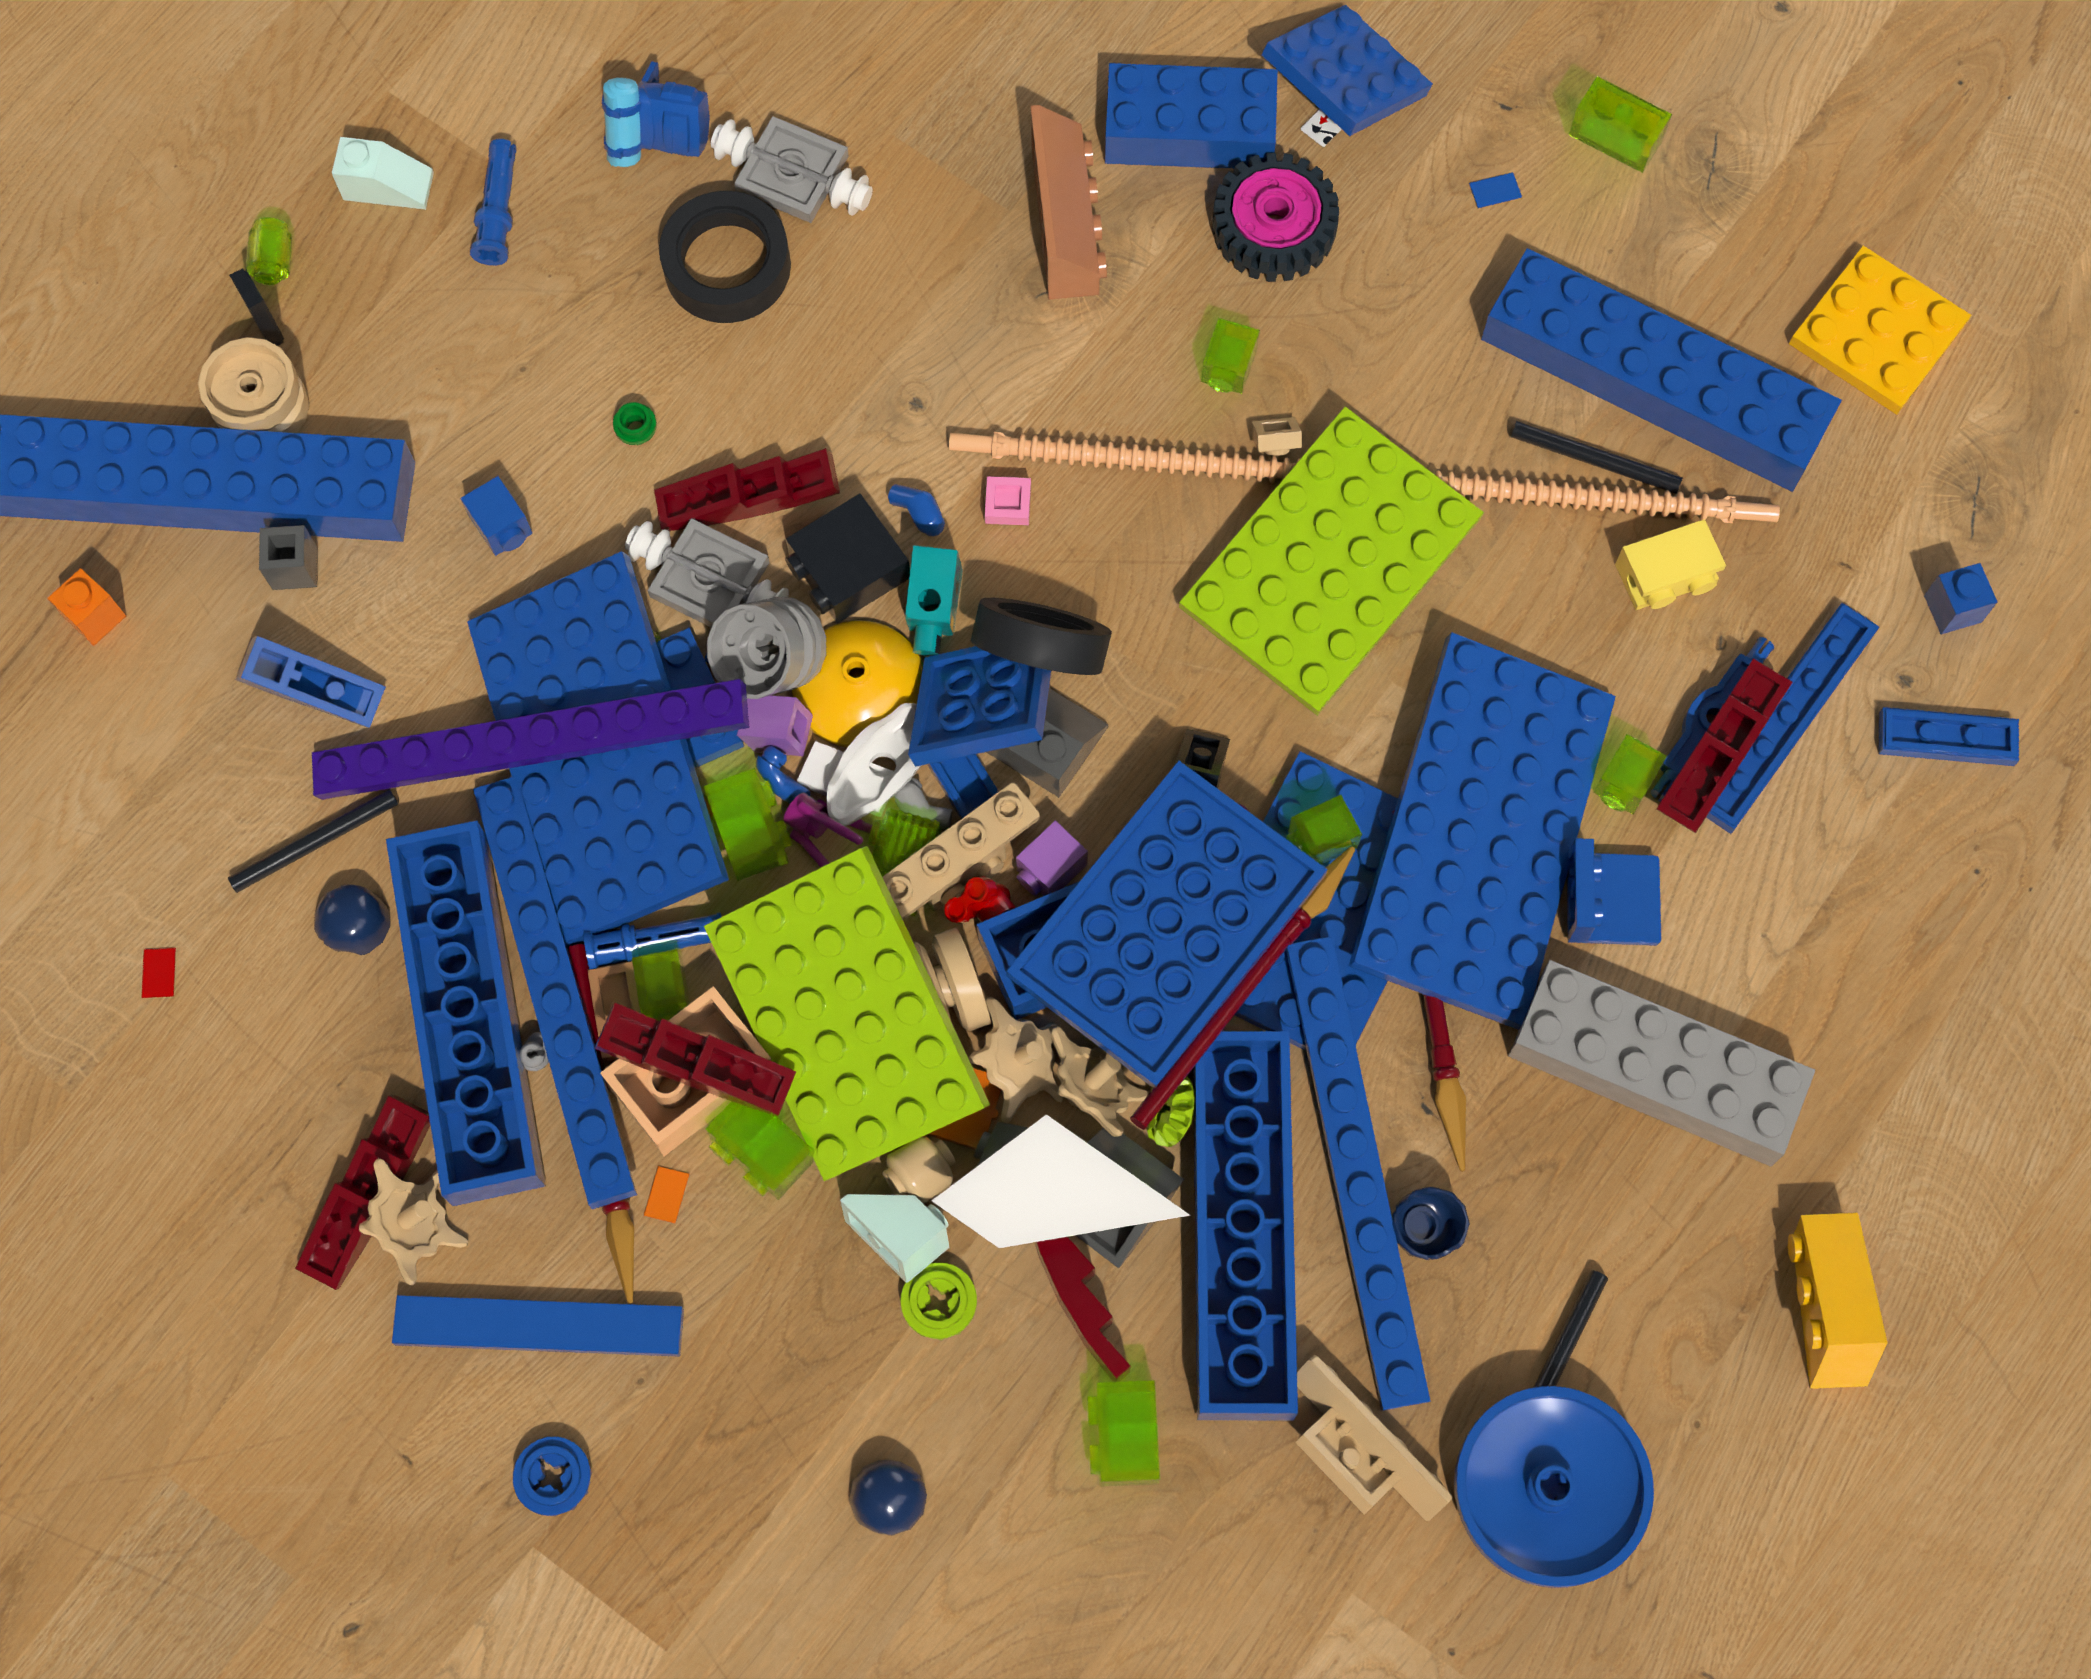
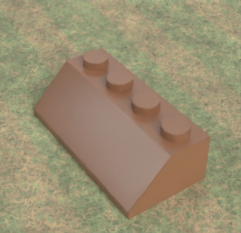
[1031,105,1107,300]

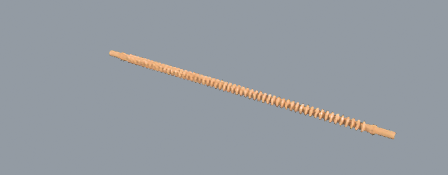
[949,432,1780,523]

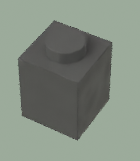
[259,525,317,590]

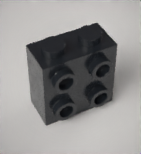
[785,493,910,624]

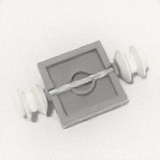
[711,116,873,223]
[625,518,789,628]

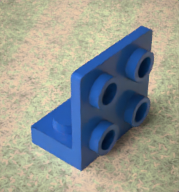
[1567,838,1661,946]

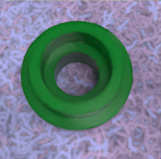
[613,402,657,445]

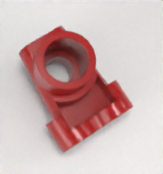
[944,876,1016,923]

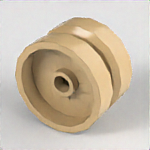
[198,337,309,433]
[913,927,991,1031]

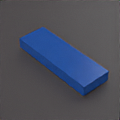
[1879,707,2019,766]

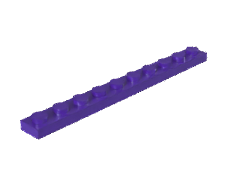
[312,679,749,800]

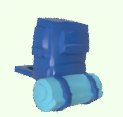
[602,61,710,167]

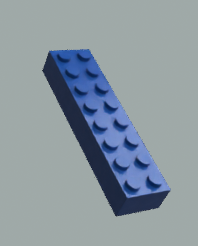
[1481,248,1842,492]
[386,820,546,1206]
[1193,1031,1298,1421]

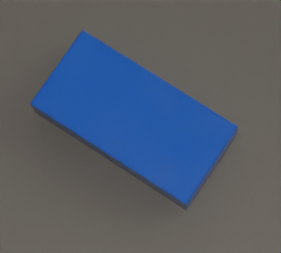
[927,754,999,819]

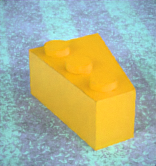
[1788,1213,1888,1389]

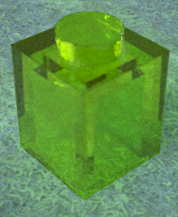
[1201,318,1260,394]
[1594,734,1667,815]
[1286,795,1362,865]
[632,949,690,1021]

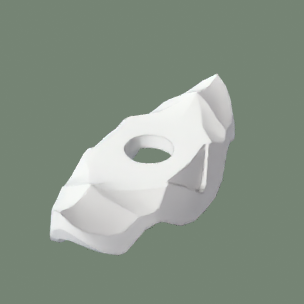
[827,703,922,826]

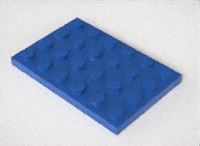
[1235,751,1398,1051]
[1006,761,1328,1088]

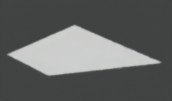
[932,1115,1190,1248]

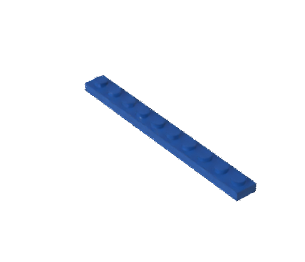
[473,776,637,1209]
[1286,936,1430,1411]

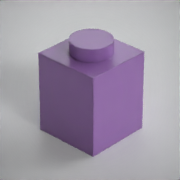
[737,696,813,756]
[1016,820,1088,896]

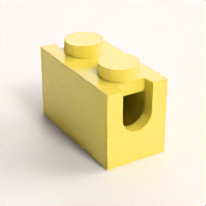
[1615,519,1726,610]

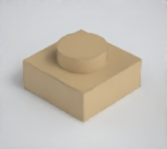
[1252,417,1302,456]

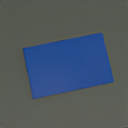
[1469,172,1522,208]

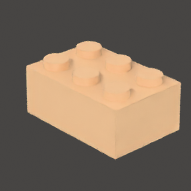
[600,986,771,1157]

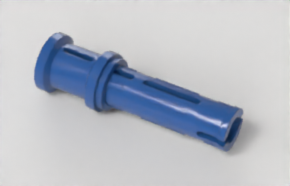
[470,139,517,266]
[583,912,722,970]

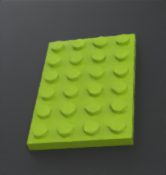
[1179,407,1484,716]
[704,846,990,1181]

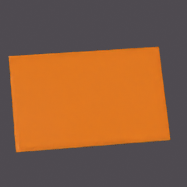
[644,1166,690,1223]

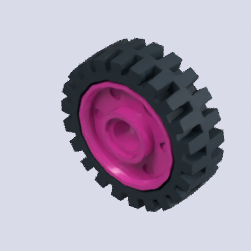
[1212,153,1339,282]

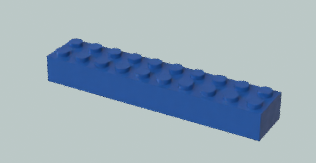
[0,414,416,542]

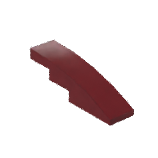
[654,448,840,531]
[1656,658,1793,834]
[595,1002,796,1117]
[295,1095,430,1290]
[1034,1237,1131,1385]

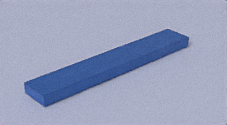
[1706,603,1879,834]
[392,1295,684,1357]

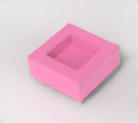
[985,476,1031,525]

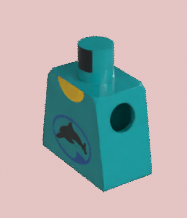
[905,545,963,656]

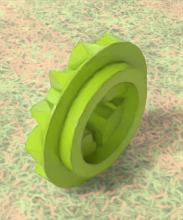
[1147,1076,1195,1147]
[901,1263,977,1340]

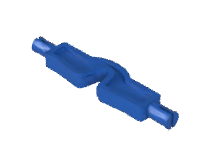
[1650,637,1774,802]

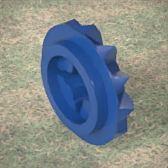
[513,1437,592,1517]

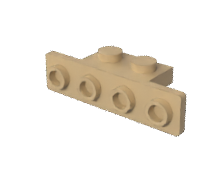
[883,783,1040,920]
[1295,1355,1452,1521]

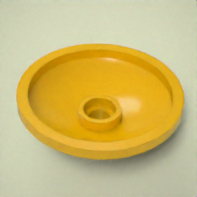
[792,620,923,747]

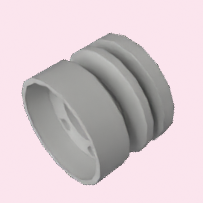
[707,597,826,699]

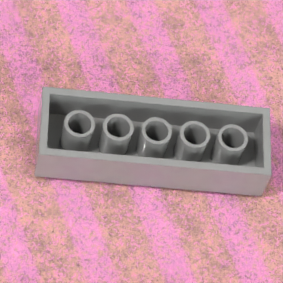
[1508,960,1815,1167]

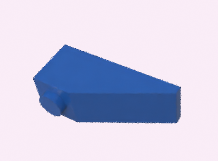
[235,636,386,728]

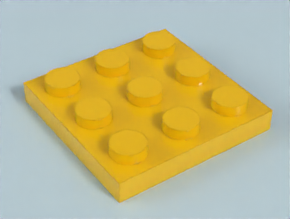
[1789,245,1972,415]

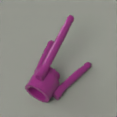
[783,792,880,868]

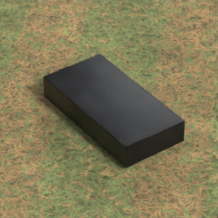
[229,268,284,346]

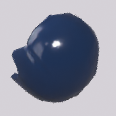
[314,884,391,955]
[1392,1187,1470,1260]
[849,1459,927,1536]

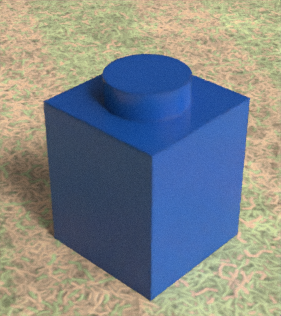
[460,476,533,556]
[1924,563,1998,635]

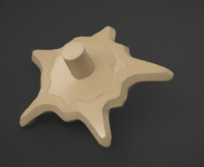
[968,997,1063,1123]
[1051,1026,1150,1137]
[359,1158,468,1285]

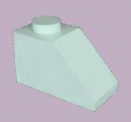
[332,137,434,210]
[840,1194,950,1283]

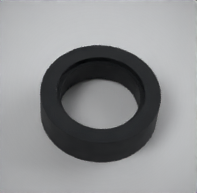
[659,191,791,323]
[970,598,1112,675]

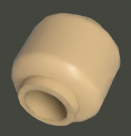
[883,1136,956,1204]

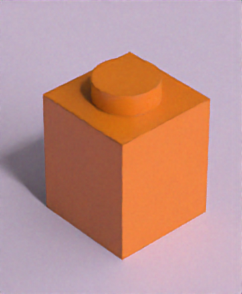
[47,568,126,646]

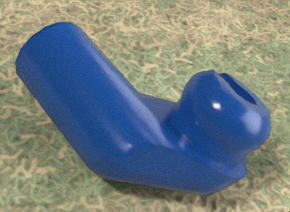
[888,484,945,536]
[756,745,811,804]

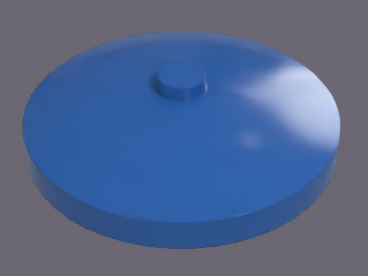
[1454,1386,1654,1588]

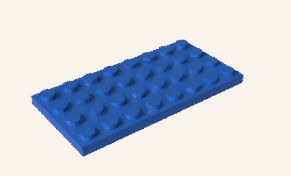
[467,551,729,948]
[1349,632,1616,1030]

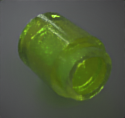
[246,217,292,285]

